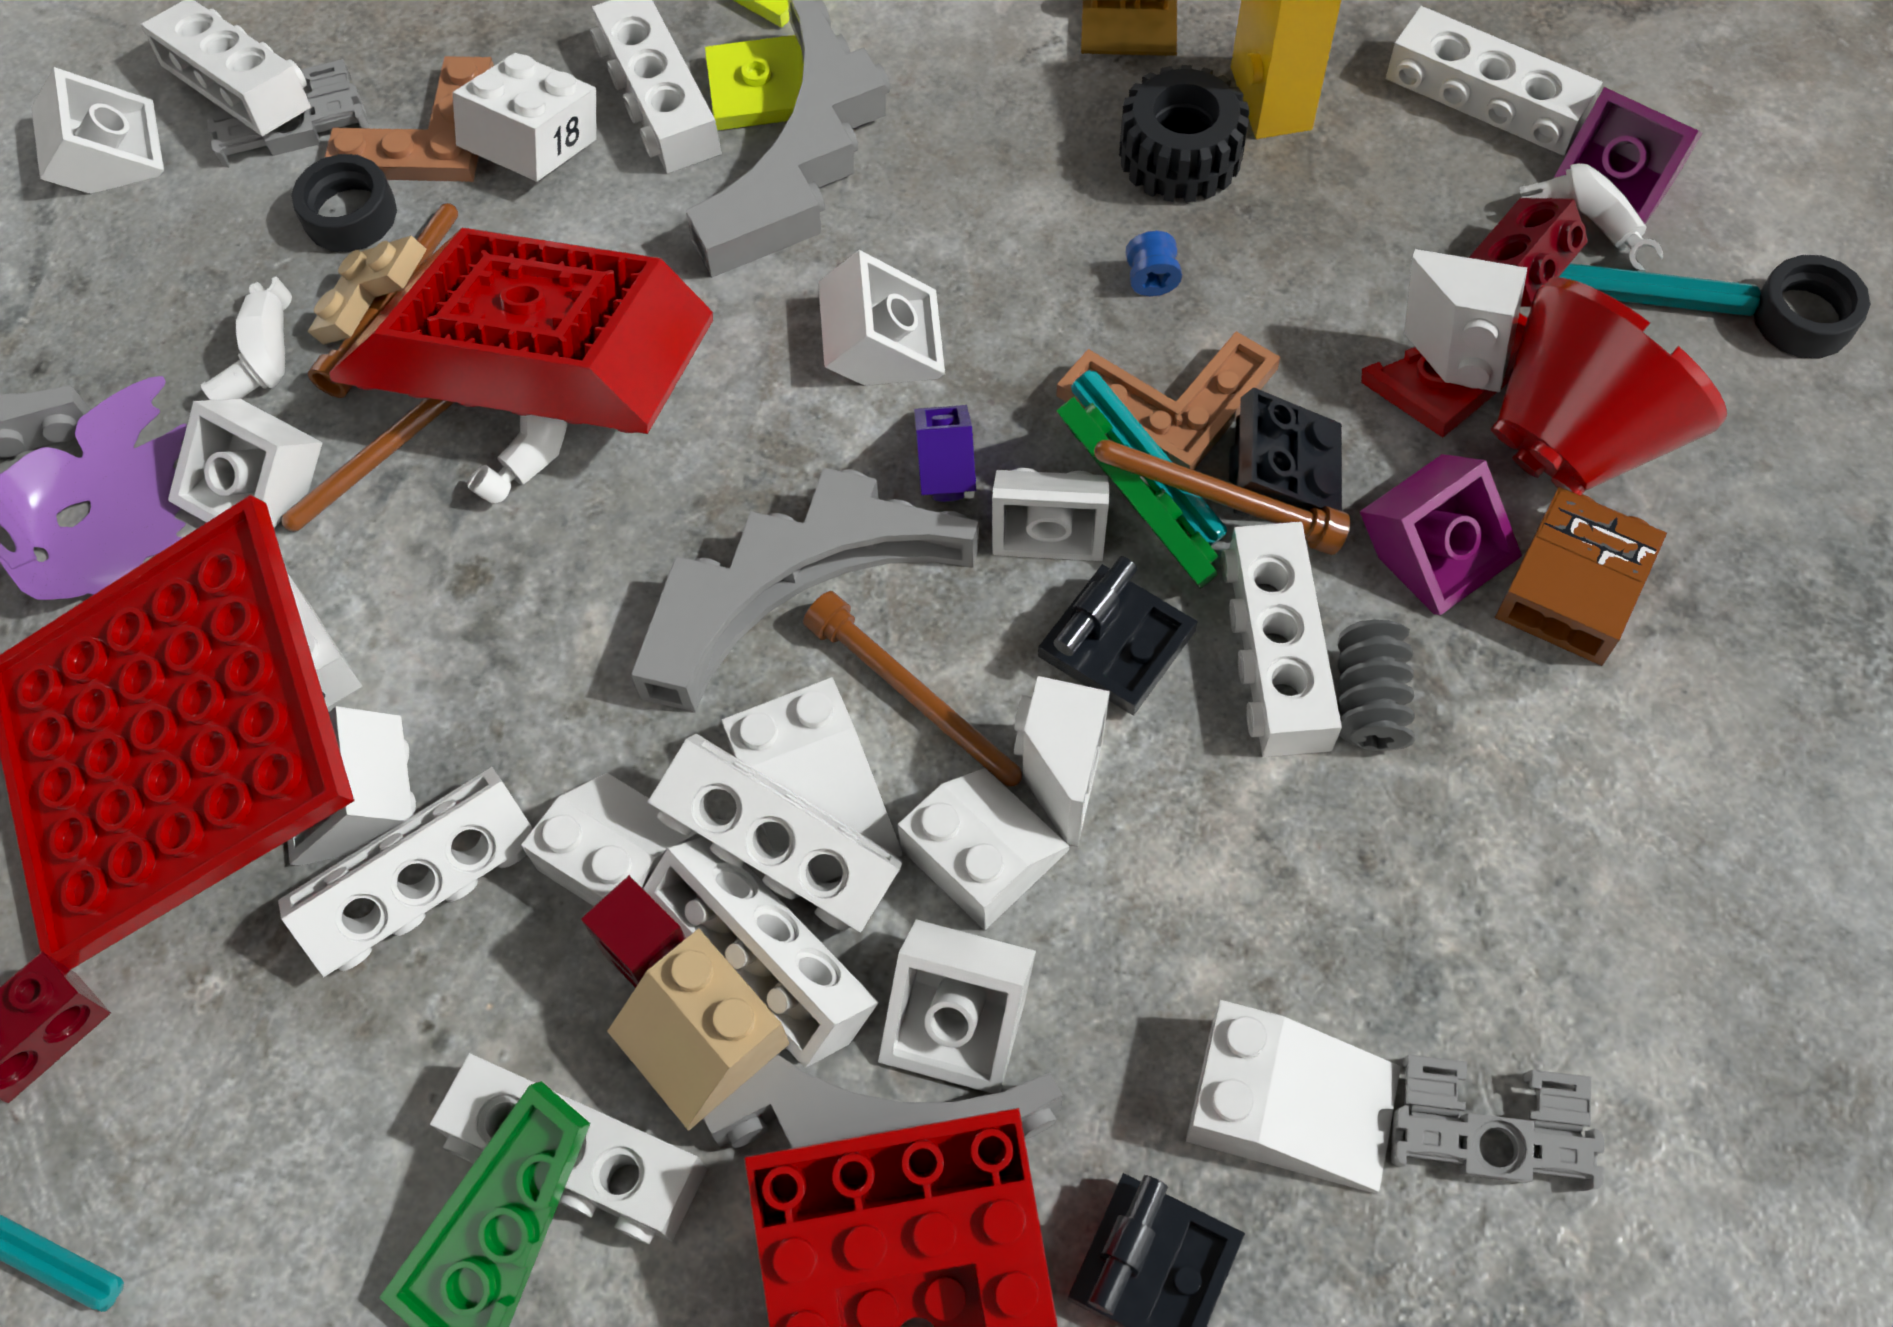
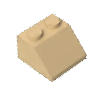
[607,928,790,1131]

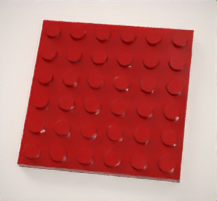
[0,494,355,969]

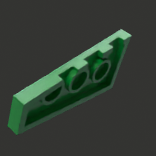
[1056,396,1219,589]
[379,1081,591,1327]

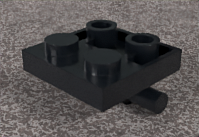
[1229,387,1342,517]
[1038,556,1198,716]
[1067,1173,1245,1327]

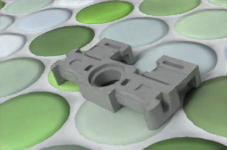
[207,59,369,167]
[1390,1055,1604,1191]

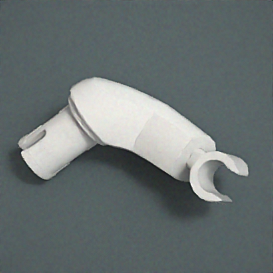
[1520,164,1663,272]
[200,276,292,400]
[467,415,568,503]

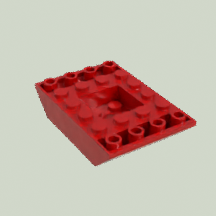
[329,227,713,434]
[745,1107,1058,1327]

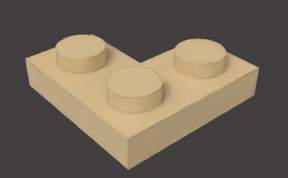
[307,236,427,345]

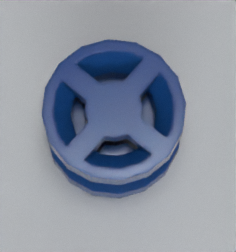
[1125,231,1182,297]

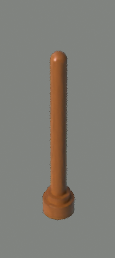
[308,203,458,398]
[282,398,455,532]
[1094,440,1350,555]
[803,591,1022,787]

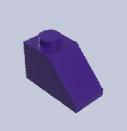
[914,405,976,502]

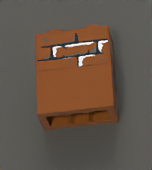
[1494,487,1667,666]

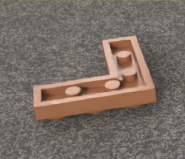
[325,56,494,182]
[1056,331,1281,470]

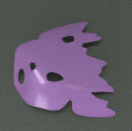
[0,376,187,600]

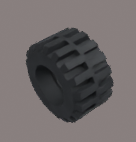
[1119,65,1249,203]

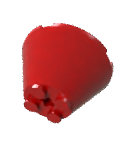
[1491,277,1727,496]

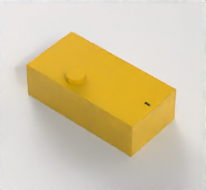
[1231,0,1341,139]

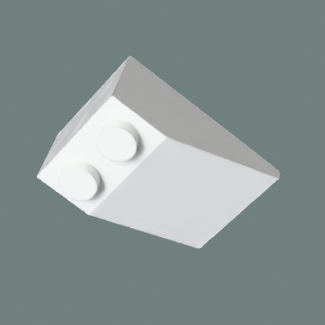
[722,677,902,900]
[1186,1000,1401,1194]

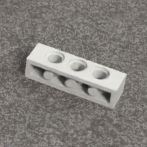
[141,0,311,136]
[590,0,722,174]
[1385,6,1603,156]
[1221,522,1342,757]
[648,734,902,933]
[278,767,533,977]
[643,837,879,1068]
[430,1053,707,1245]

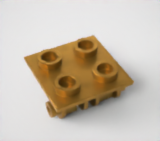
[1081,0,1177,56]

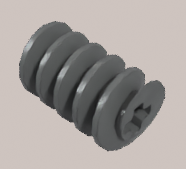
[1337,619,1415,751]

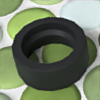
[291,154,397,252]
[1754,255,1871,359]

